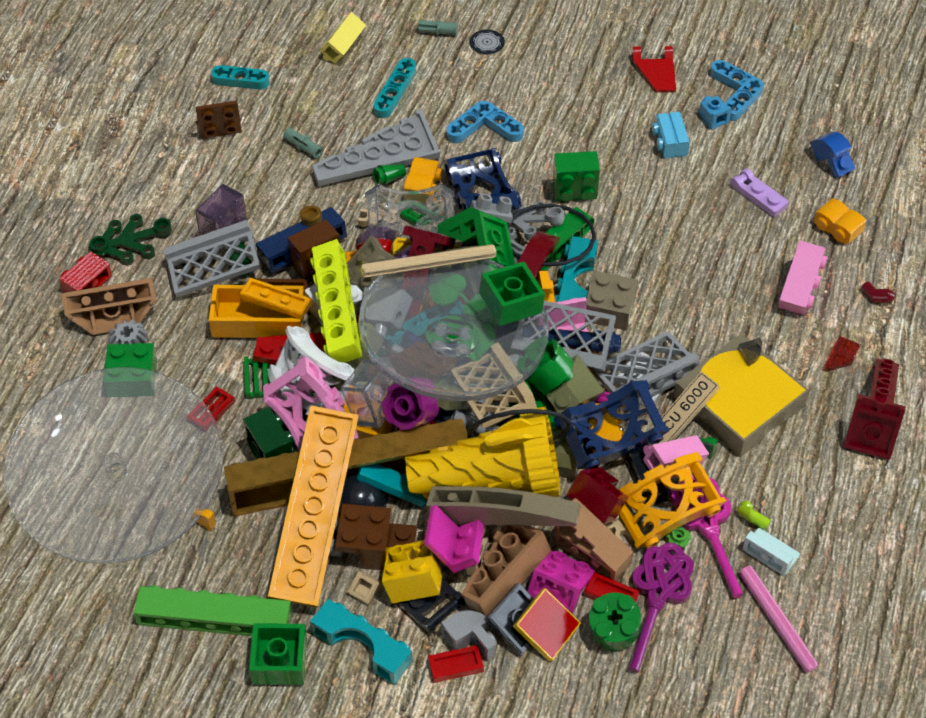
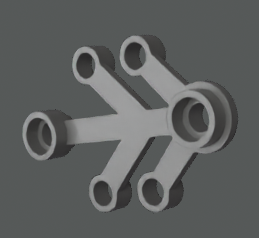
[508,201,565,240]

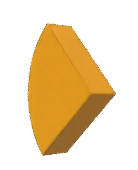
[192,509,216,531]

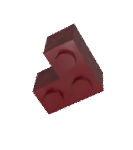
[566,467,628,524]

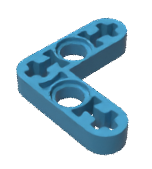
[710,60,764,121]
[446,101,524,143]

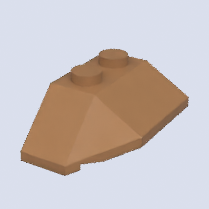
[61,278,156,335]

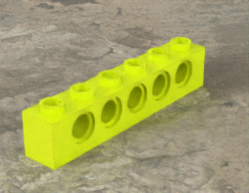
[311,239,362,363]

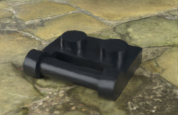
[399,578,466,634]

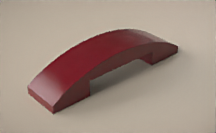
[518,231,560,280]

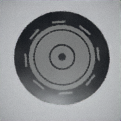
[469,29,505,54]

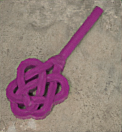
[629,543,694,673]

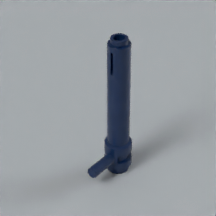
[496,324,621,355]

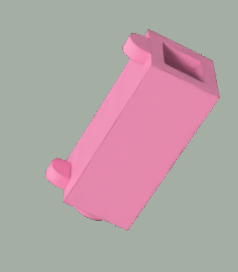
[643,435,709,470]

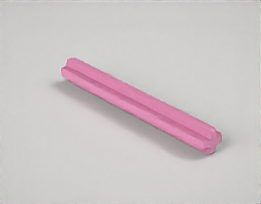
[740,565,818,673]

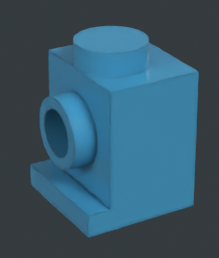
[699,96,732,130]

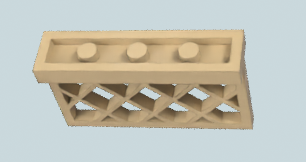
[450,344,537,429]

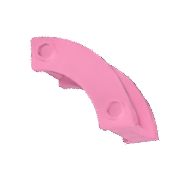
[263,356,358,452]

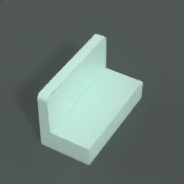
[742,528,800,576]

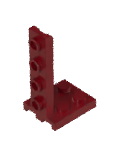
[400,226,456,323]
[843,358,906,460]

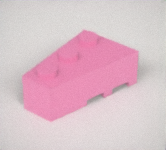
[778,240,828,315]

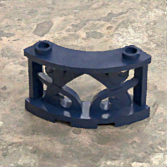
[443,148,521,211]
[553,380,670,470]

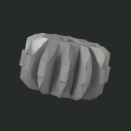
[108,319,148,344]

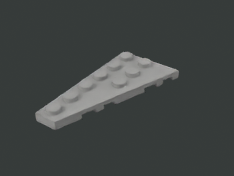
[312,109,440,186]

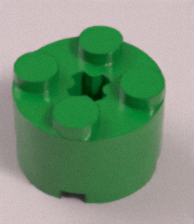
[518,338,573,395]
[589,592,641,651]

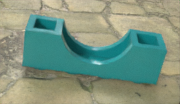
[555,236,598,302]
[310,599,412,685]

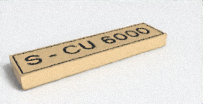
[648,371,720,446]

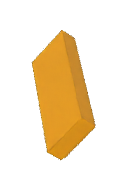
[240,278,312,320]

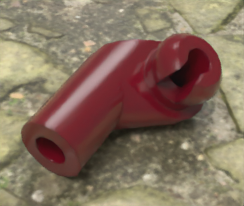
[861,281,895,303]

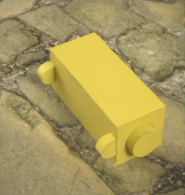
[319,12,366,64]

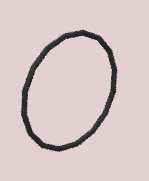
[507,203,596,267]
[467,409,571,440]

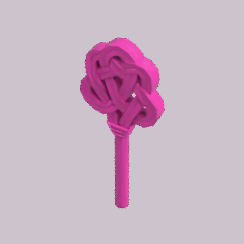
[670,475,743,599]

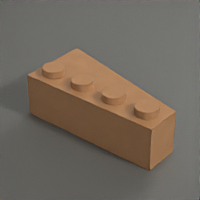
[461,525,551,616]

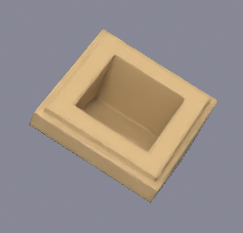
[347,571,383,605]

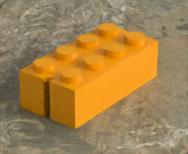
[209,285,305,338]

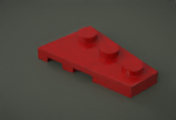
[253,332,326,365]

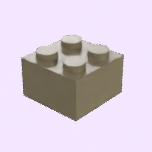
[585,271,638,331]

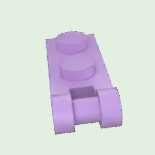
[730,168,789,218]

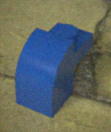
[810,132,855,178]

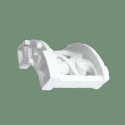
[268,326,355,415]

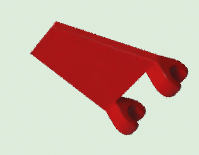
[632,46,676,93]

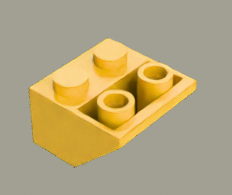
[382,540,442,603]

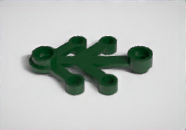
[88,214,172,266]

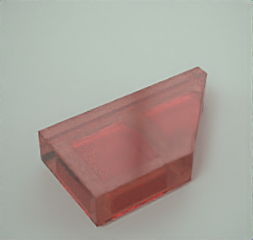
[823,336,861,372]

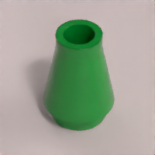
[373,164,406,186]

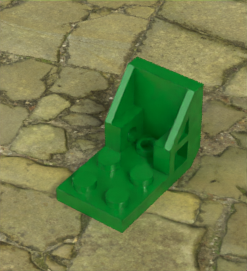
[437,207,515,273]

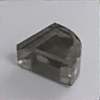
[738,338,762,366]

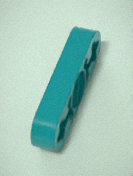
[211,65,270,90]

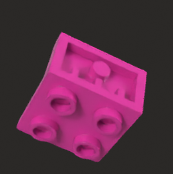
[424,505,484,573]
[527,550,596,614]

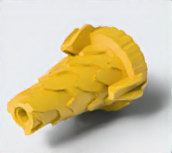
[405,407,561,498]

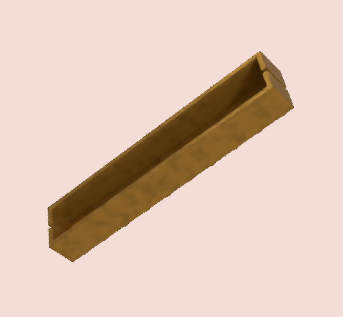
[224,418,468,517]

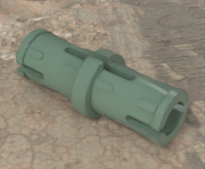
[283,127,323,159]

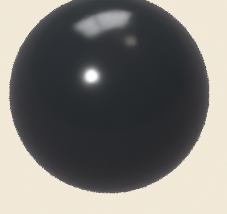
[338,473,387,518]

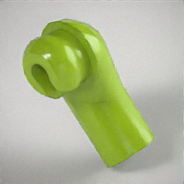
[737,501,771,530]

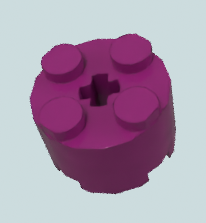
[382,379,439,430]

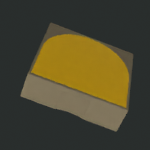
[673,334,809,457]

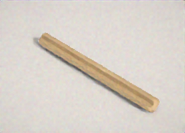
[361,244,496,278]

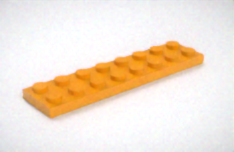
[268,405,359,608]

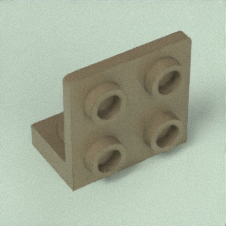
[347,235,404,290]

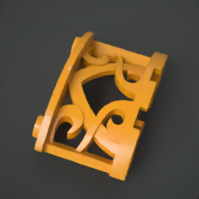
[619,452,727,549]

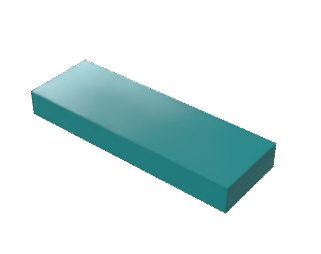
[356,463,426,507]

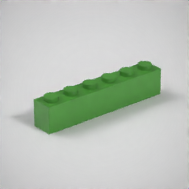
[134,585,292,637]

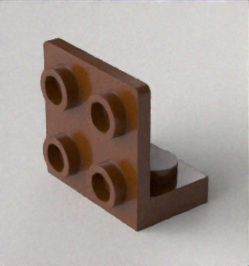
[196,101,242,139]

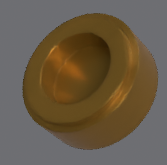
[300,205,322,226]

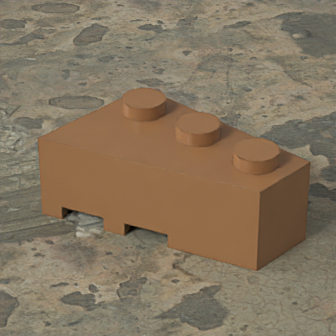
[555,498,633,581]

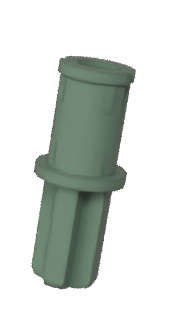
[418,20,458,36]

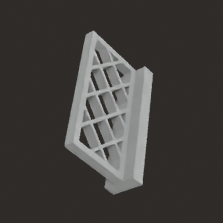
[163,220,261,297]
[512,301,616,372]
[591,331,700,411]

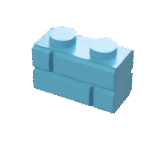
[652,112,690,159]

